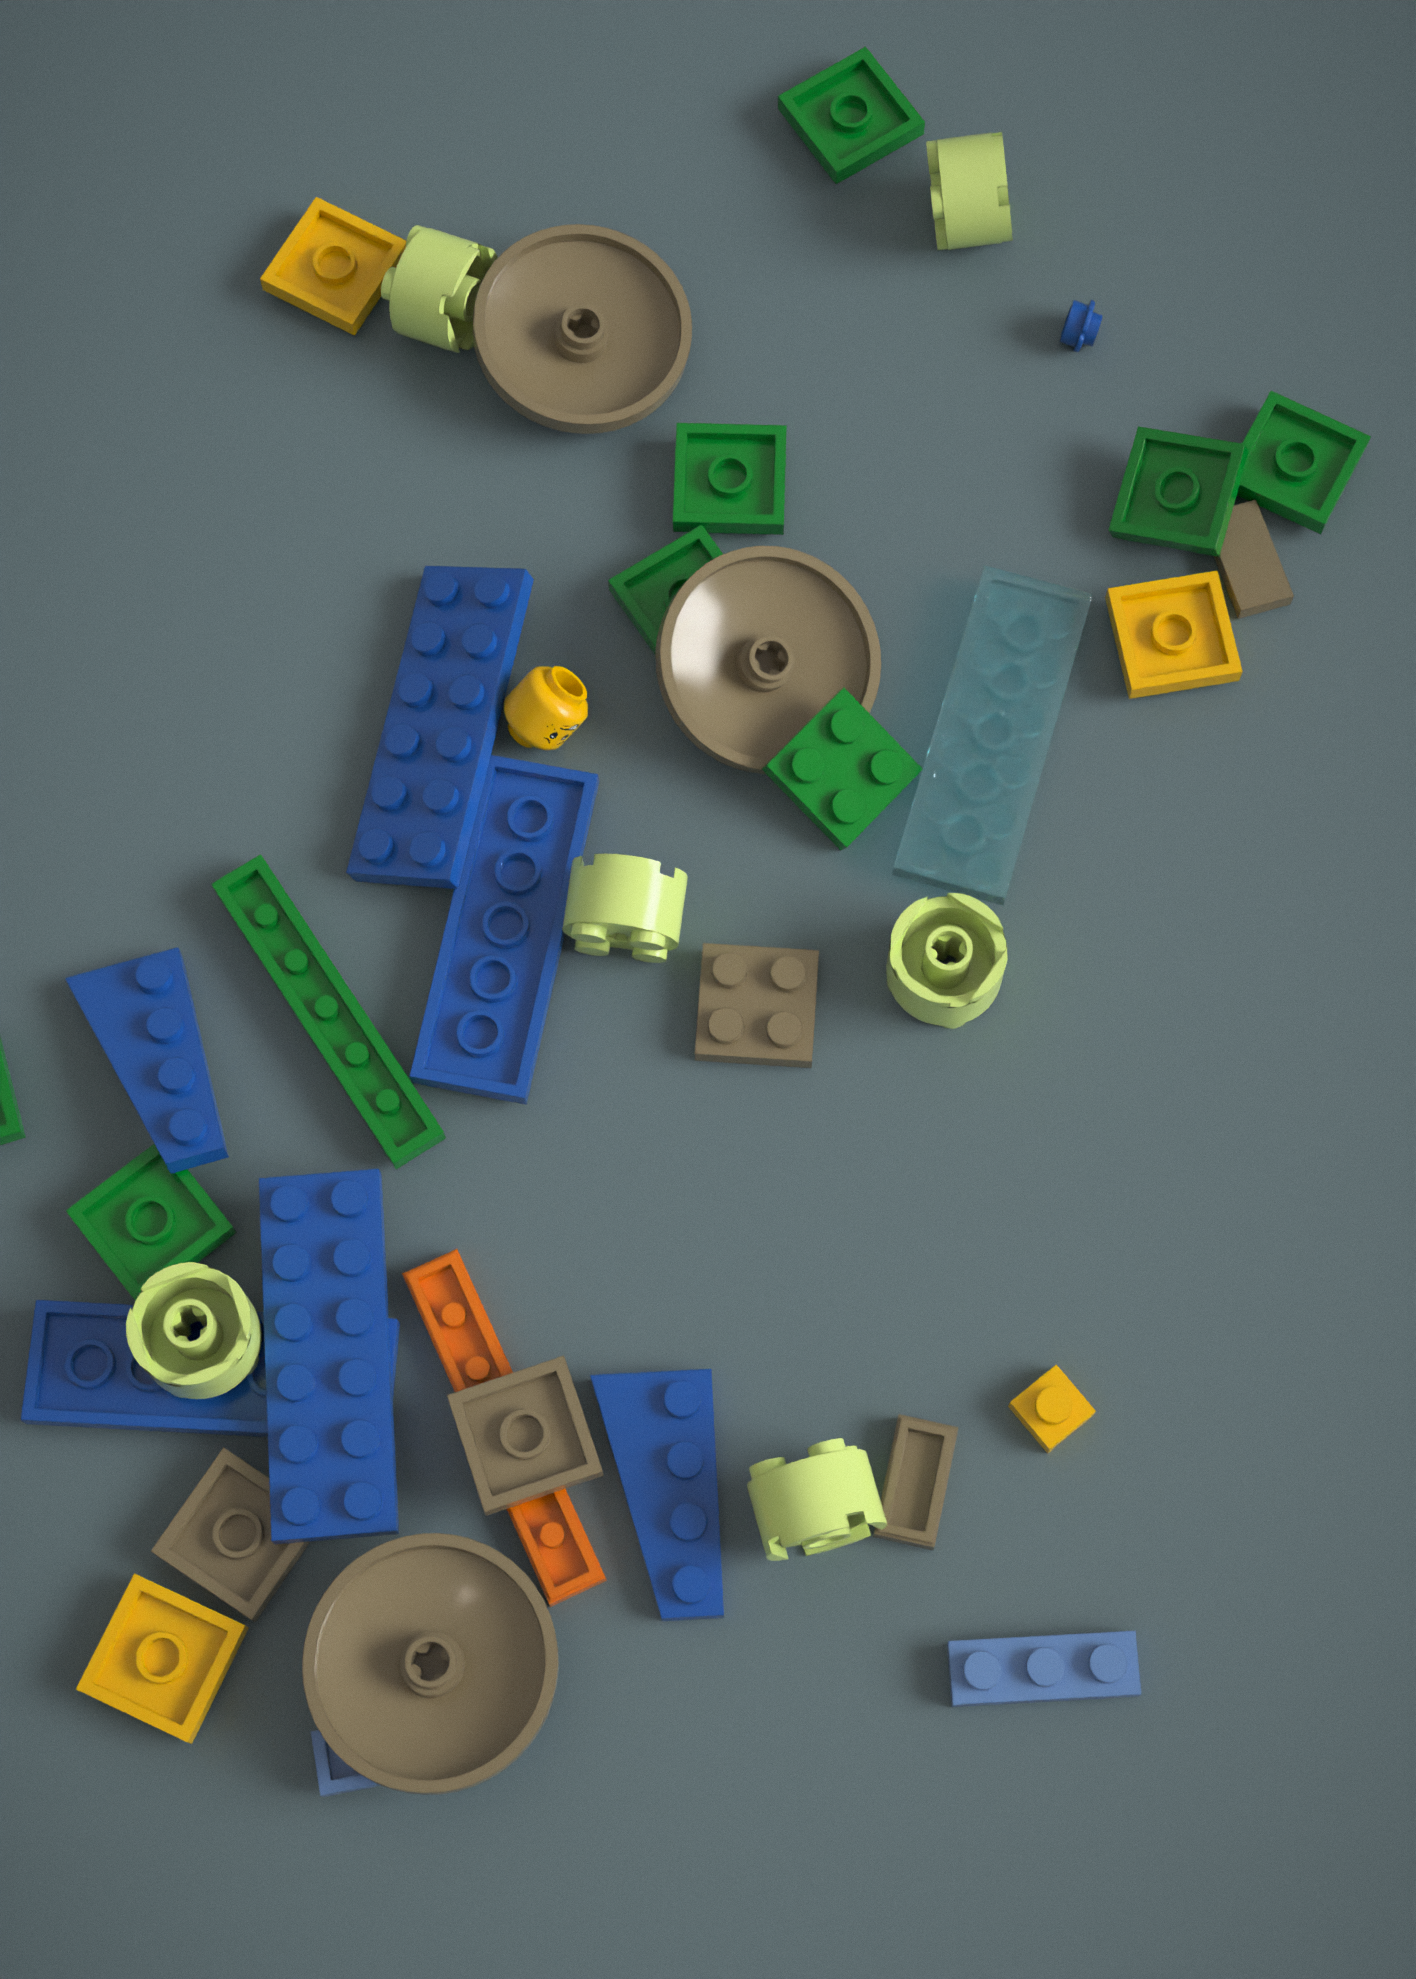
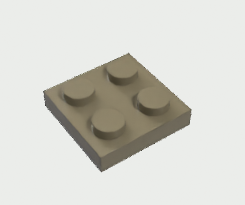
[695,943,819,1068]
[447,1355,604,1516]
[151,1447,310,1622]

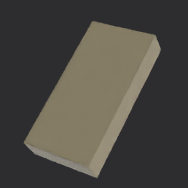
[1214,500,1294,619]
[873,1414,959,1550]

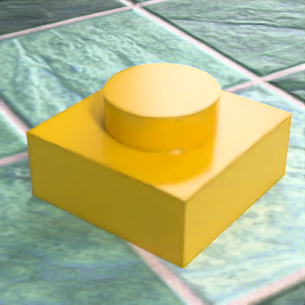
[1008,1364,1096,1454]

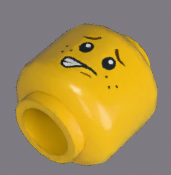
[504,666,588,750]

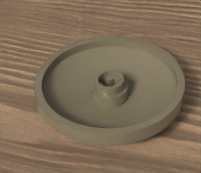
[472,224,692,434]
[655,546,881,774]
[302,1533,559,1795]

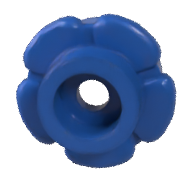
[1059,300,1103,352]

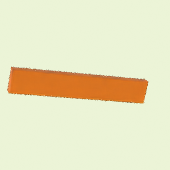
[402,1249,607,1607]

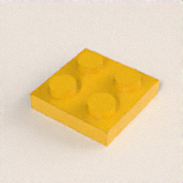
[260,197,406,336]
[1105,571,1243,699]
[76,1573,249,1744]

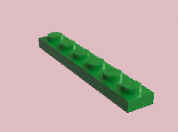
[211,854,446,1170]

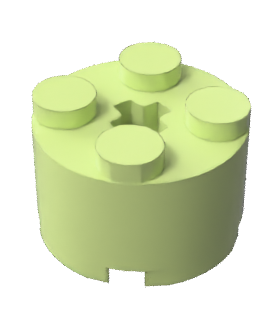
[926,132,1013,250]
[381,225,498,353]
[562,853,688,963]
[886,893,1008,1029]
[126,1262,262,1399]
[747,1438,887,1561]

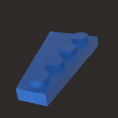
[65,947,229,1174]
[590,1369,724,1621]

